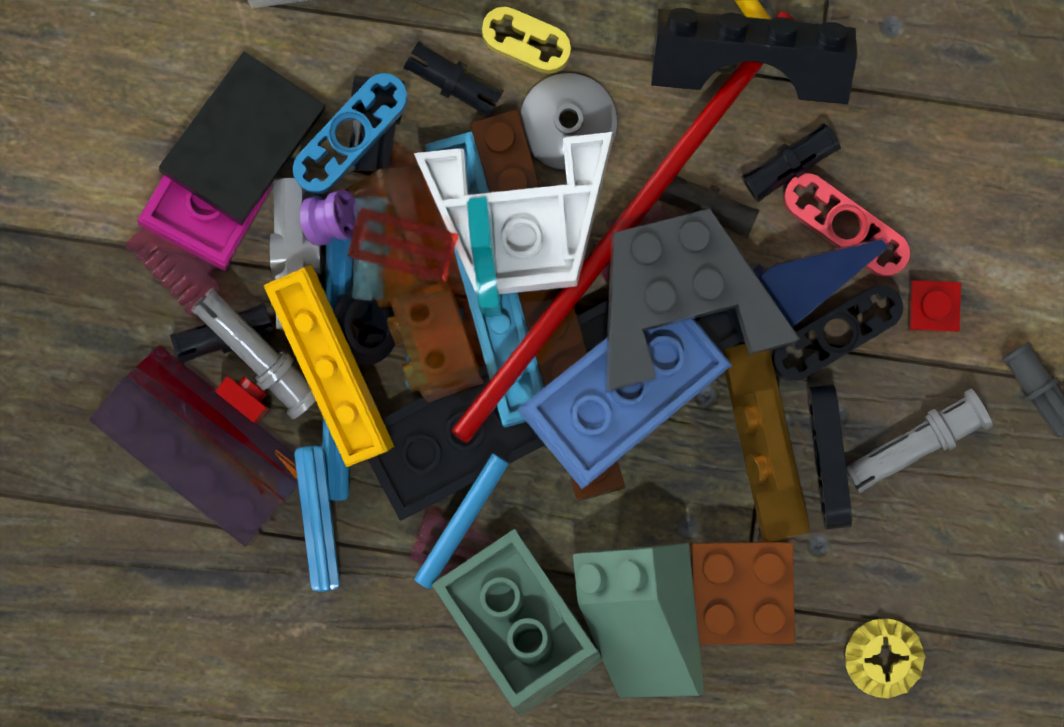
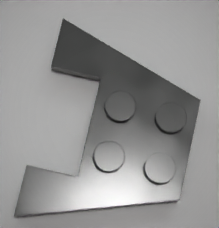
[605,209,800,393]

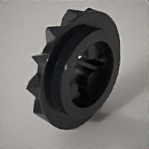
[333,286,399,365]

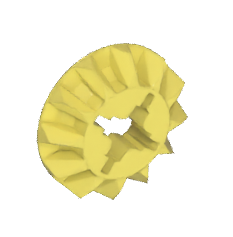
[845,619,926,699]

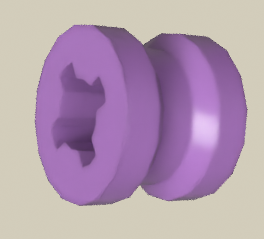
[300,190,361,246]

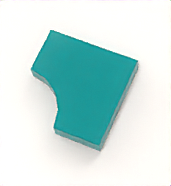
[467,196,502,317]

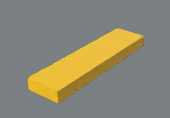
[263,264,394,467]

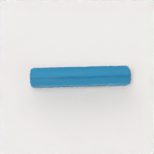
[294,445,340,592]

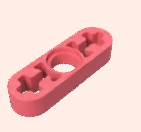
[783,173,910,277]

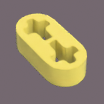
[482,6,571,74]

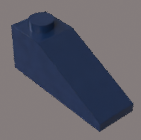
[753,237,890,328]

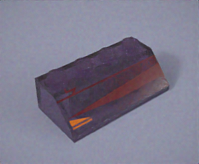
[89,345,298,547]

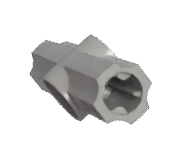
[270,178,323,329]

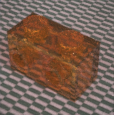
[387,280,484,403]

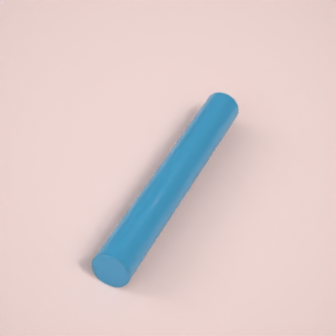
[414,453,510,590]

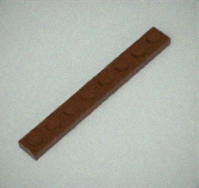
[470,109,626,502]

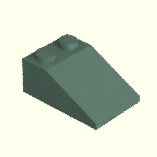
[432,529,603,717]
[573,543,705,698]

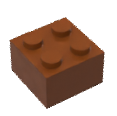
[689,541,795,645]

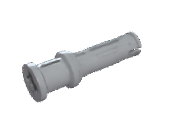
[191,288,316,419]
[846,388,993,494]

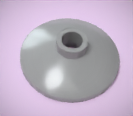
[520,73,617,171]

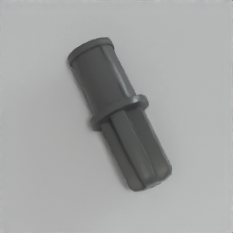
[1002,342,1064,438]

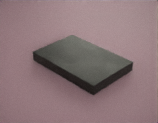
[159,51,325,226]

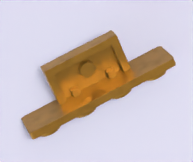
[722,344,810,542]

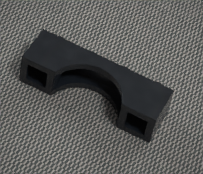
[651,8,857,105]

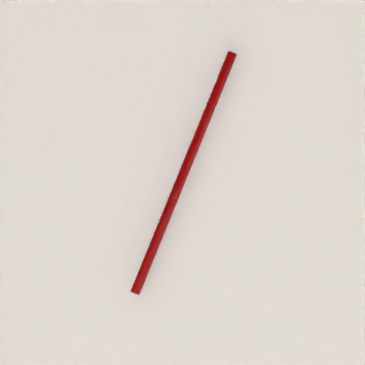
[451,11,795,443]

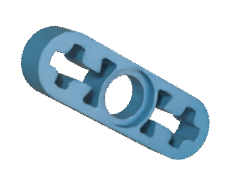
[293,73,408,194]

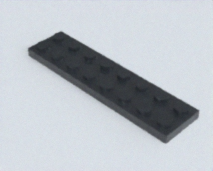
[368,300,744,521]

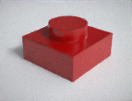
[907,280,961,333]
[215,376,271,424]

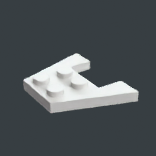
[414,132,613,297]

